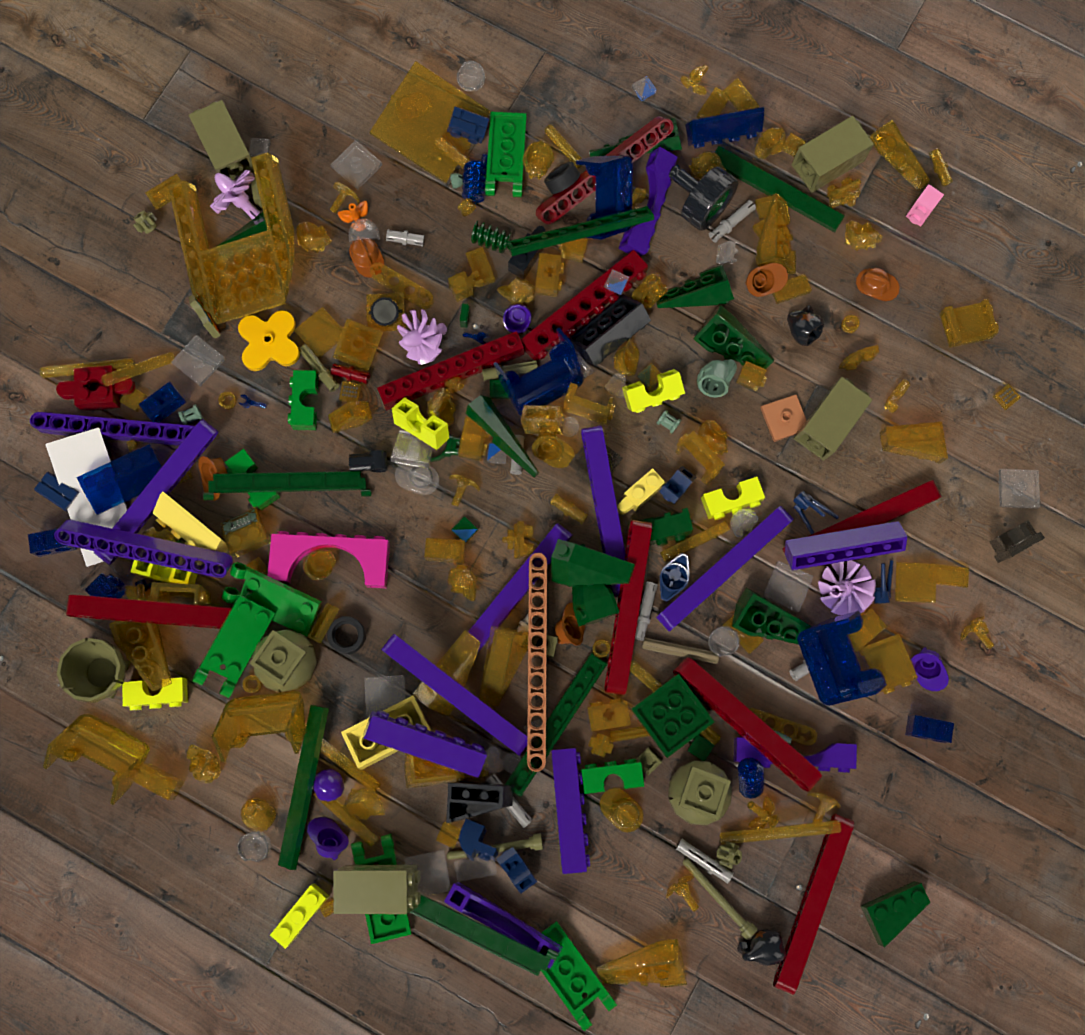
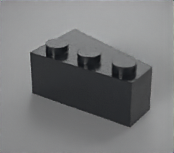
[446,781,513,824]

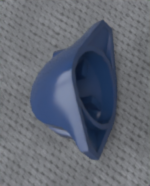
[660,553,689,601]

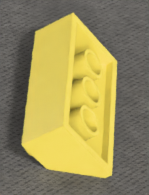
[153,492,231,553]
[341,695,432,770]

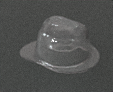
[395,460,439,495]

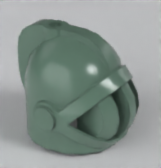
[697,359,737,398]

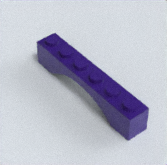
[618,147,678,256]
[733,737,857,773]
[444,882,563,969]

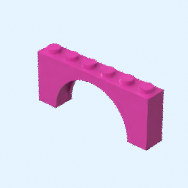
[268,531,390,589]

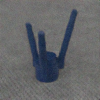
[793,491,839,535]
[865,560,894,604]

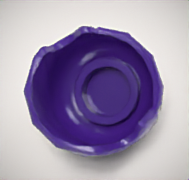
[503,303,532,334]
[313,769,344,801]

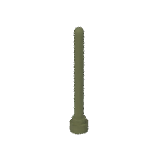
[446,833,543,860]
[683,858,758,940]

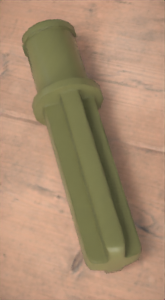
[299,344,340,392]
[482,360,538,381]

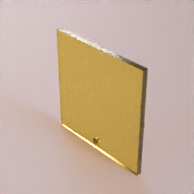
[369,61,491,183]

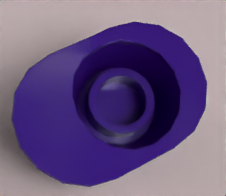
[910,647,949,691]
[307,817,349,860]

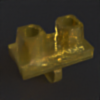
[827,177,861,209]
[502,521,534,559]

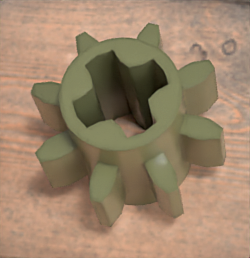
[133,210,157,234]
[717,841,742,869]

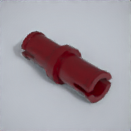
[331,363,371,384]

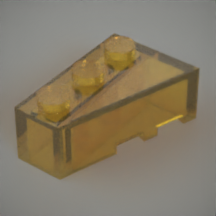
[880,422,948,464]

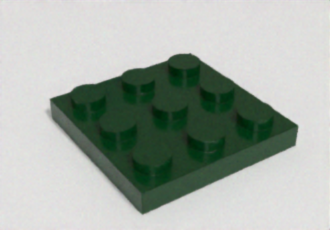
[631,674,715,758]

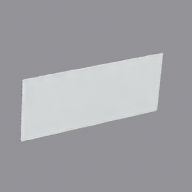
[46,428,127,567]

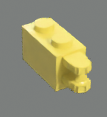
[617,468,666,515]

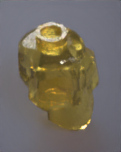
[497,277,535,305]
[447,565,478,601]
[186,744,221,784]

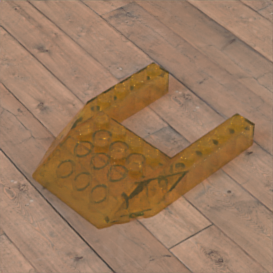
[168,152,295,325]

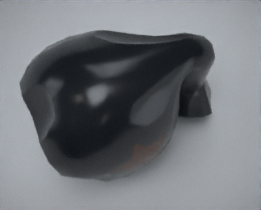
[787,305,824,346]
[737,929,786,966]

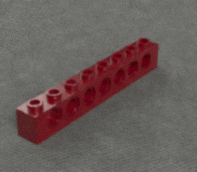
[520,250,648,361]
[377,331,524,411]

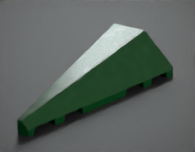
[589,118,682,160]
[465,395,539,478]

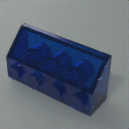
[685,107,765,149]
[76,444,162,515]

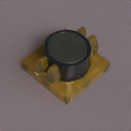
[366,293,406,332]

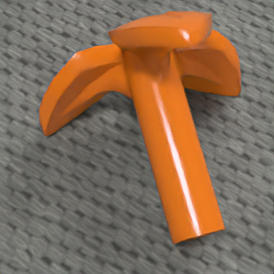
[338,201,368,231]

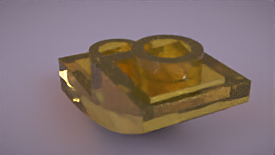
[839,345,879,371]

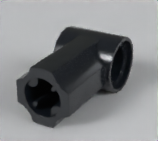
[349,450,387,473]

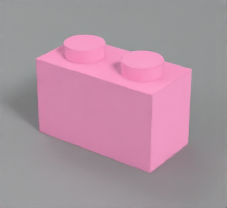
[906,184,944,227]

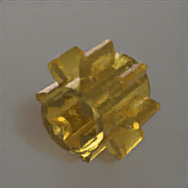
[588,733,614,758]

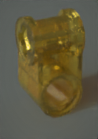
[632,273,667,309]

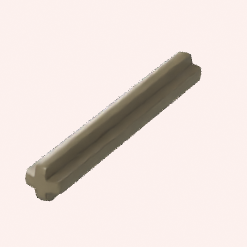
[642,638,719,664]

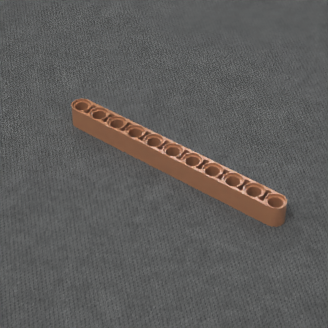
[527,553,547,772]

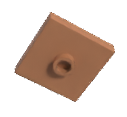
[761,395,807,442]

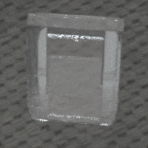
[573,355,594,379]

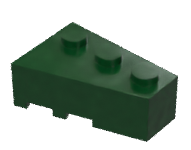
[628,507,693,547]
[861,881,931,948]

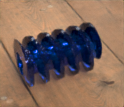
[462,160,487,203]
[738,758,764,799]

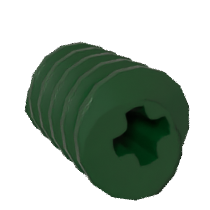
[471,220,513,254]

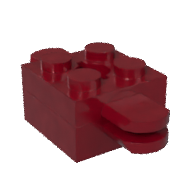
[56,365,136,411]

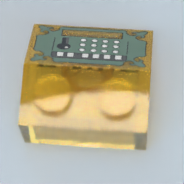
[221,508,271,558]

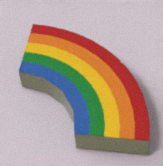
[189,294,221,339]

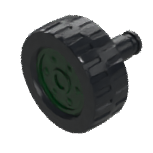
[669,165,738,231]

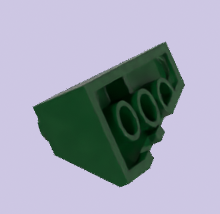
[655,265,734,308]
[693,305,774,373]
[732,587,816,645]

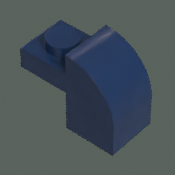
[659,466,697,504]
[459,819,498,861]
[496,847,537,893]

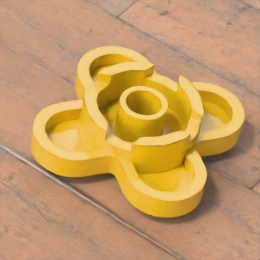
[238,311,300,371]

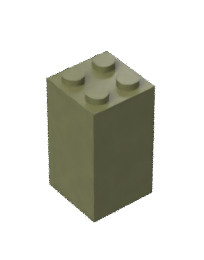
[189,100,257,180]
[791,116,874,193]
[793,377,873,461]
[333,865,421,914]

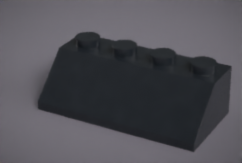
[567,294,651,366]

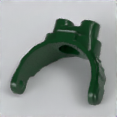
[425,434,460,462]

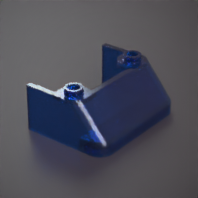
[576,156,633,240]
[493,328,584,416]

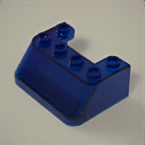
[797,610,887,706]

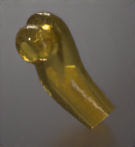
[884,379,911,413]

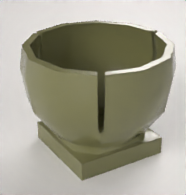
[249,629,317,693]
[57,638,131,703]
[668,760,732,826]

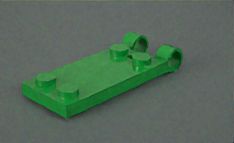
[485,112,527,198]
[222,562,322,637]
[192,594,275,698]
[351,834,412,944]
[541,921,617,1031]

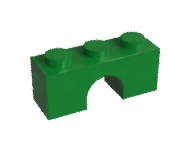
[288,370,319,430]
[225,449,280,511]
[581,759,644,794]

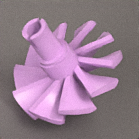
[210,170,260,219]
[397,309,447,364]
[818,560,876,617]

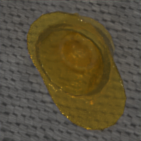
[532,432,574,468]
[600,788,643,832]

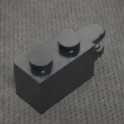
[508,226,546,280]

